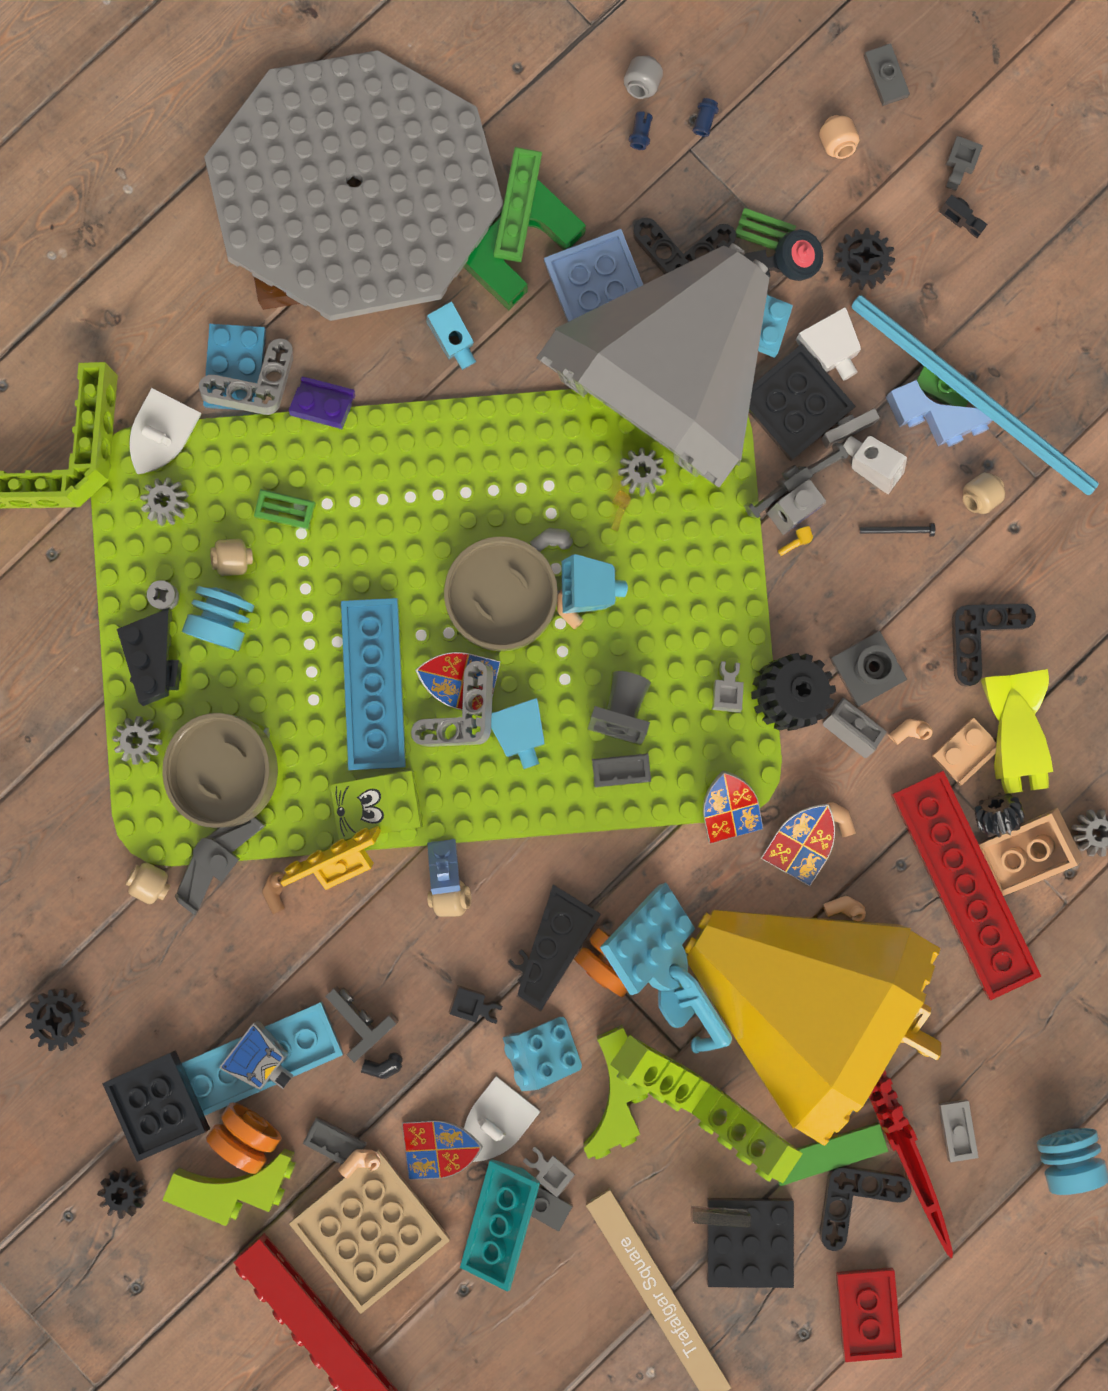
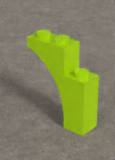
[583,1025,649,1159]
[163,1148,296,1226]

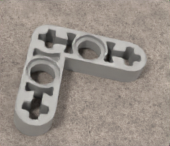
[199,339,293,415]
[411,661,493,747]

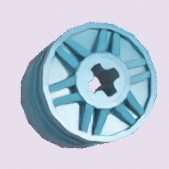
[182,586,254,651]
[1036,1128,1108,1195]

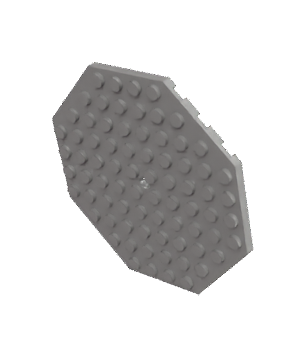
[204,50,503,321]

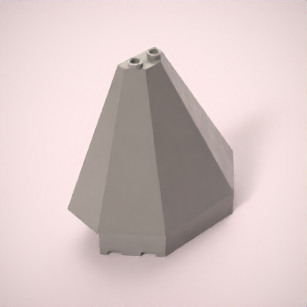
[536,243,769,488]

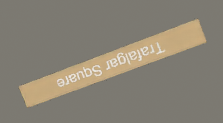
[586,1188,731,1391]

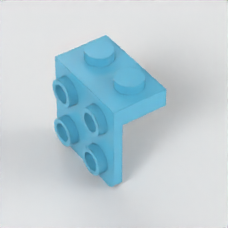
[503,1017,582,1091]

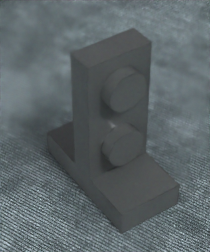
[325,986,399,1063]

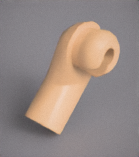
[557,589,584,630]

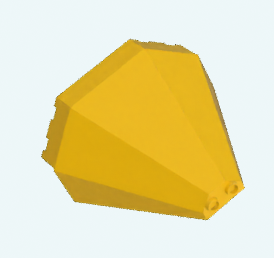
[684,910,941,1146]

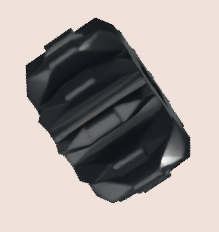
[975,793,1025,838]
[97,1168,148,1219]

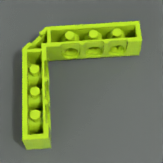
[0,362,118,509]
[610,1035,803,1183]

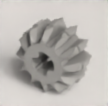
[618,448,666,496]
[140,477,189,526]
[112,716,162,765]
[1071,810,1108,857]

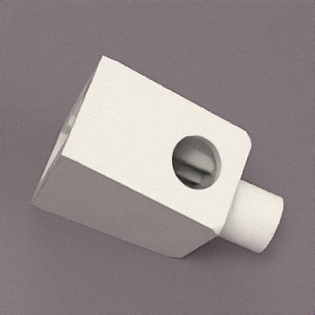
[796,308,861,381]
[843,436,907,494]

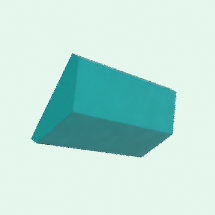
[460,1160,540,1292]

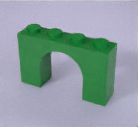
[463,180,586,311]

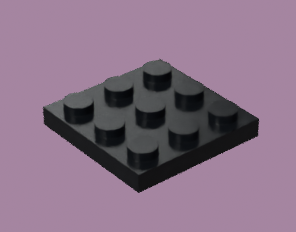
[749,344,856,461]
[102,1050,210,1162]
[707,1198,794,1288]

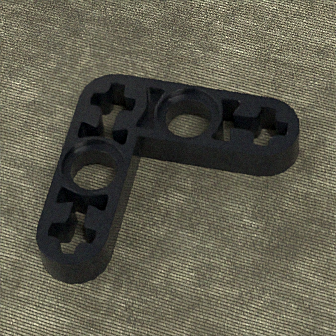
[633,218,736,274]
[952,604,1036,687]
[819,1166,912,1251]

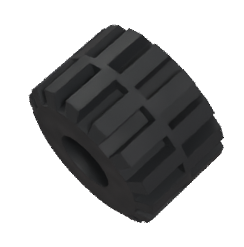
[751,653,836,731]

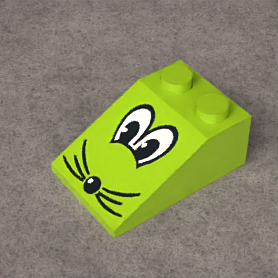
[330,771,423,840]

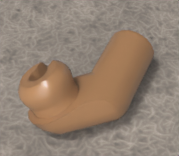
[262,872,285,915]

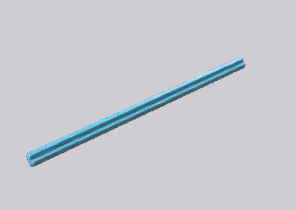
[852,295,1099,495]

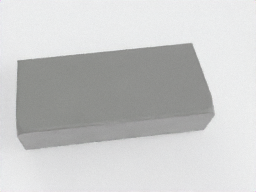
[823,698,887,758]

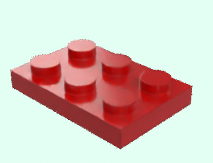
[836,1267,902,1362]

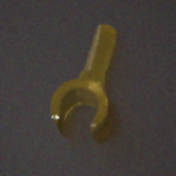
[611,490,631,531]

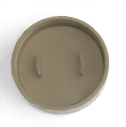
[444,537,557,651]
[163,713,278,828]

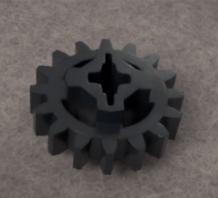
[833,228,895,290]
[25,988,90,1051]

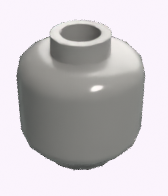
[624,56,663,99]

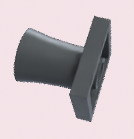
[830,631,907,707]
[587,671,651,745]

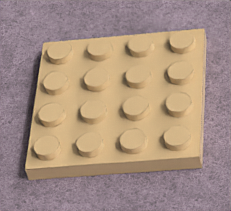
[289,1149,450,1314]

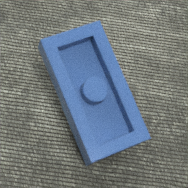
[427,839,460,895]

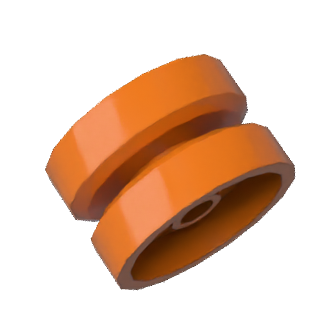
[574,927,628,998]
[206,1102,282,1174]

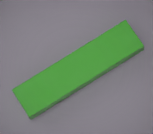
[494,147,542,262]
[778,1122,889,1186]

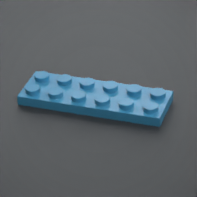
[341,598,406,770]

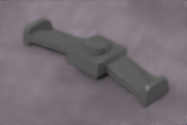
[744,443,848,518]
[175,816,266,915]

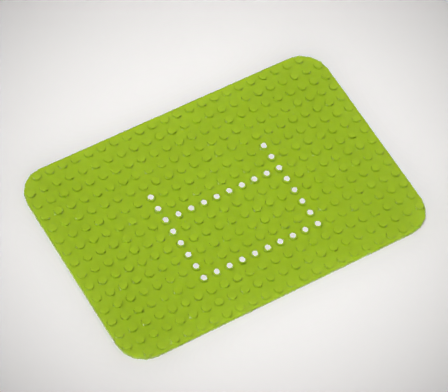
[91,389,782,866]

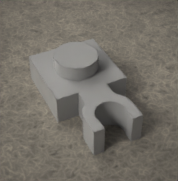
[712,661,743,712]
[523,1146,576,1197]

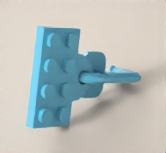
[600,883,732,1053]

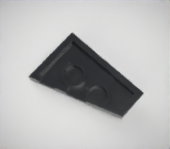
[117,608,172,706]

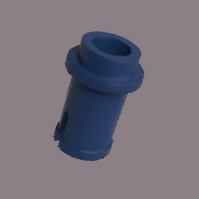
[692,98,719,137]
[629,111,653,150]

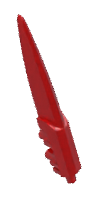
[869,1070,953,1258]

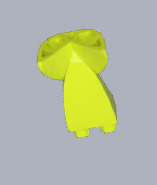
[981,669,1053,794]

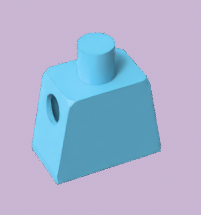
[426,301,476,370]
[562,554,628,613]
[491,698,545,769]

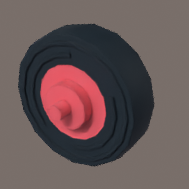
[775,229,824,281]

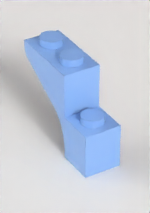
[886,380,993,447]

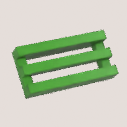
[736,208,796,251]
[254,489,316,530]

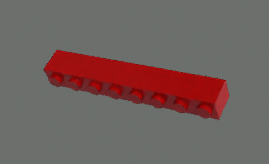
[233,1233,398,1391]

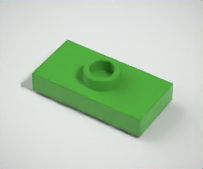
[917,366,969,407]

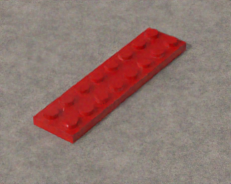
[891,771,1042,1001]

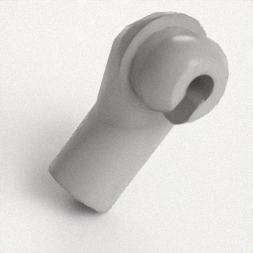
[529,528,573,552]

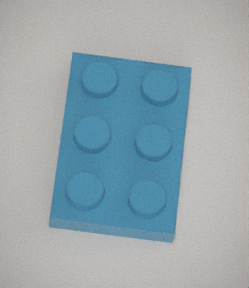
[203,324,266,410]

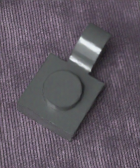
[946,136,983,191]

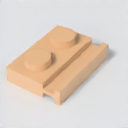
[932,718,996,786]

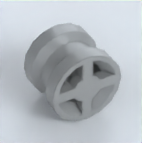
[147,581,179,610]

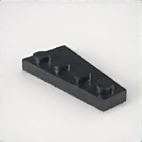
[517,885,601,1012]

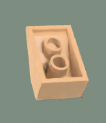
[979,808,1083,896]

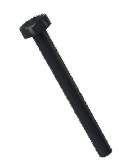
[859,523,936,537]

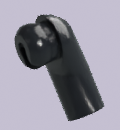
[361,1052,403,1079]

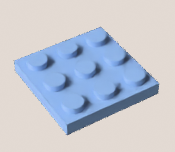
[544,229,643,322]

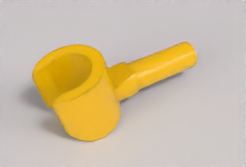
[777,526,813,556]

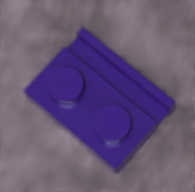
[289,376,356,429]

